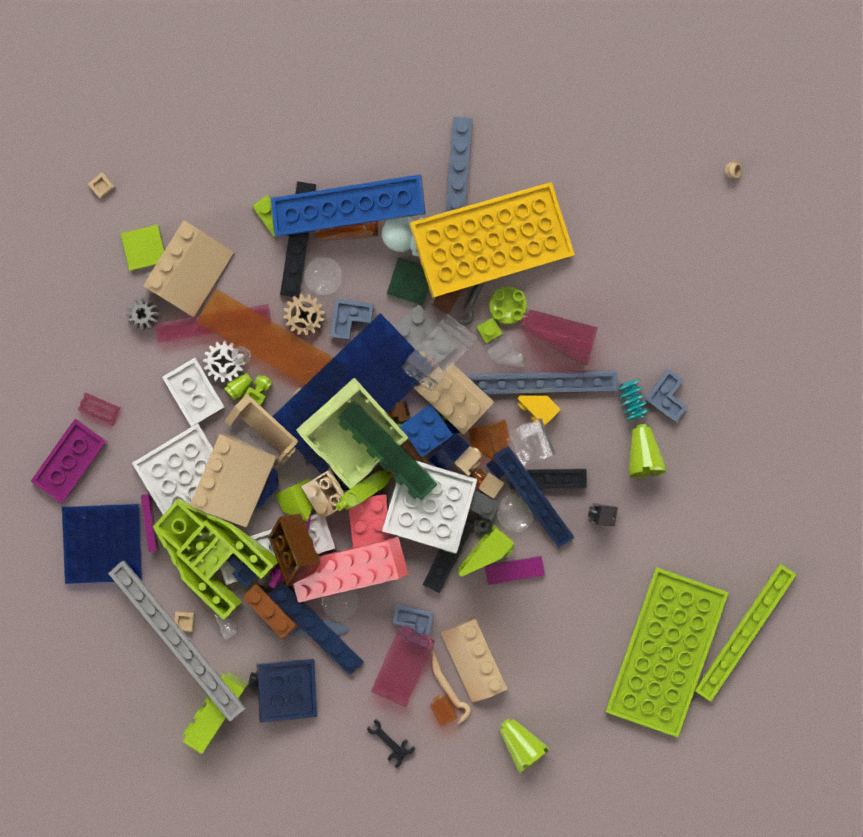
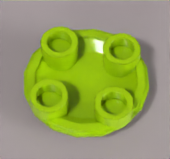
[489,286,527,324]

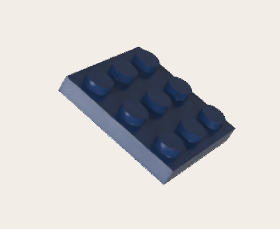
[257,659,317,723]

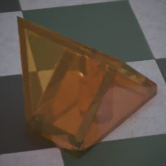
[468,420,510,463]

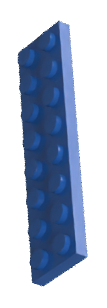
[271,174,426,237]

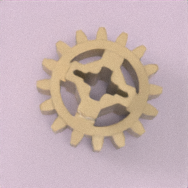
[283,293,325,335]

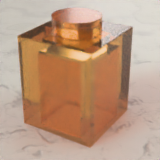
[430,694,458,726]

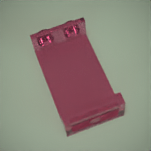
[371,626,435,707]

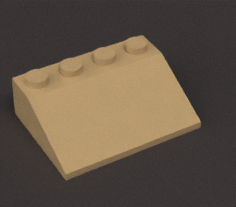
[143,220,234,317]
[190,433,277,527]

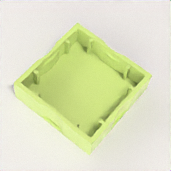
[297,378,408,489]

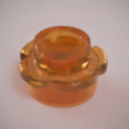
[469,468,486,486]

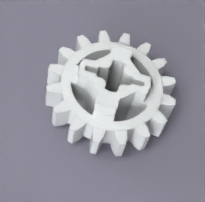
[203,341,245,382]

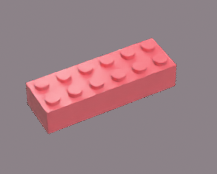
[293,537,408,602]

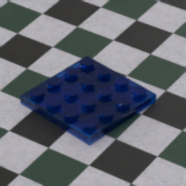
[62,504,143,584]

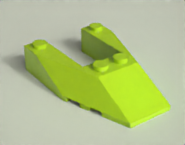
[153,499,278,620]

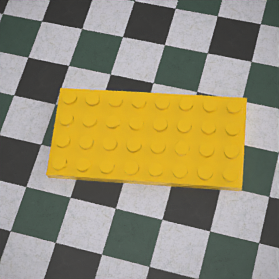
[409,182,575,298]

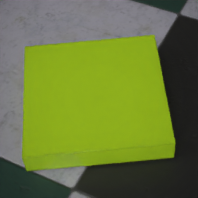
[120,224,165,271]

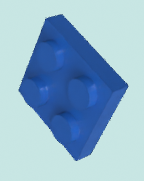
[400,404,453,457]

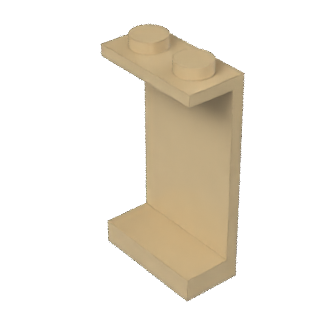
[225,394,298,468]

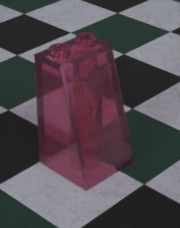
[521,309,598,366]

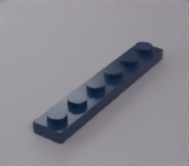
[493,445,574,548]
[268,581,364,675]

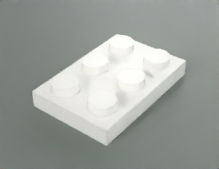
[162,358,225,427]

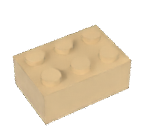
[422,363,494,435]

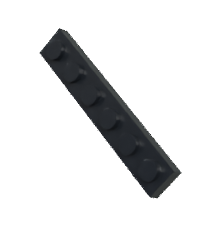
[280,181,317,298]

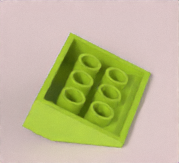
[457,524,514,577]

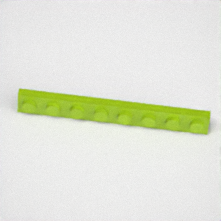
[695,563,797,702]

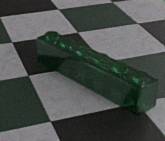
[338,400,438,500]

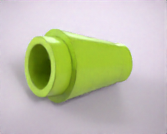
[224,373,253,400]

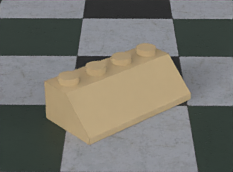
[440,617,507,702]

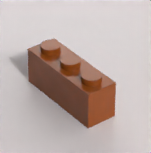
[243,584,299,640]

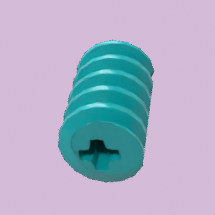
[617,379,649,421]

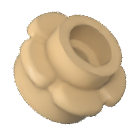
[725,160,742,179]

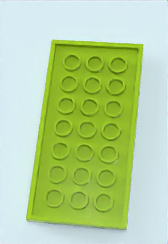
[605,567,729,737]

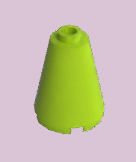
[628,424,667,478]
[499,718,550,773]

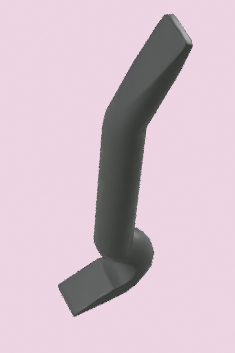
[452,283,484,326]

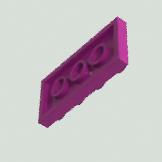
[30,419,107,504]

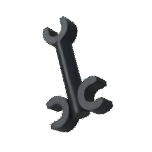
[367,719,415,768]

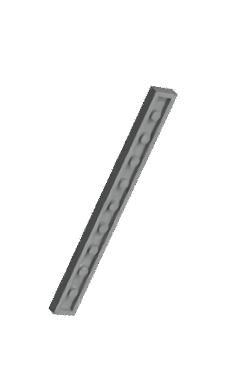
[108,561,246,722]

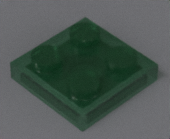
[387,258,429,306]

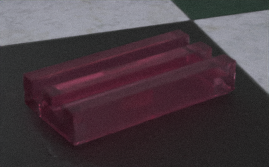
[77,392,121,425]

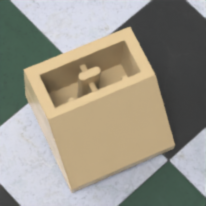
[301,470,344,519]

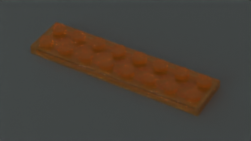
[197,289,349,400]

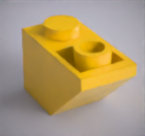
[517,396,561,426]

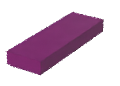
[141,493,159,552]
[485,556,545,585]

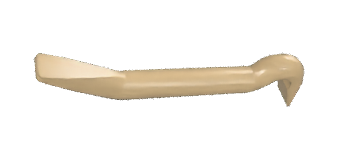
[432,650,471,724]

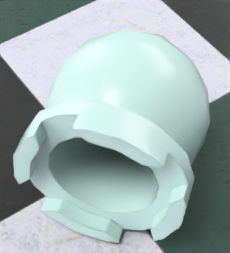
[382,217,423,257]

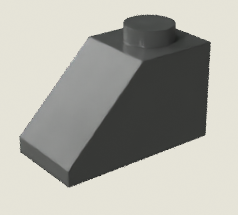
[469,490,500,520]

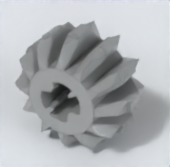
[126,298,159,331]

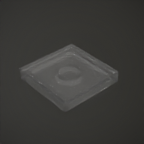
[508,418,556,466]

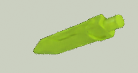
[335,470,393,511]

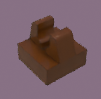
[388,401,411,422]

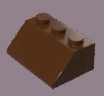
[268,514,320,586]

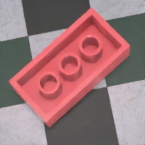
[349,494,391,548]

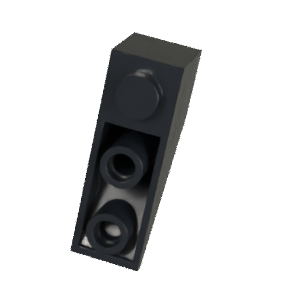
[588,503,618,526]

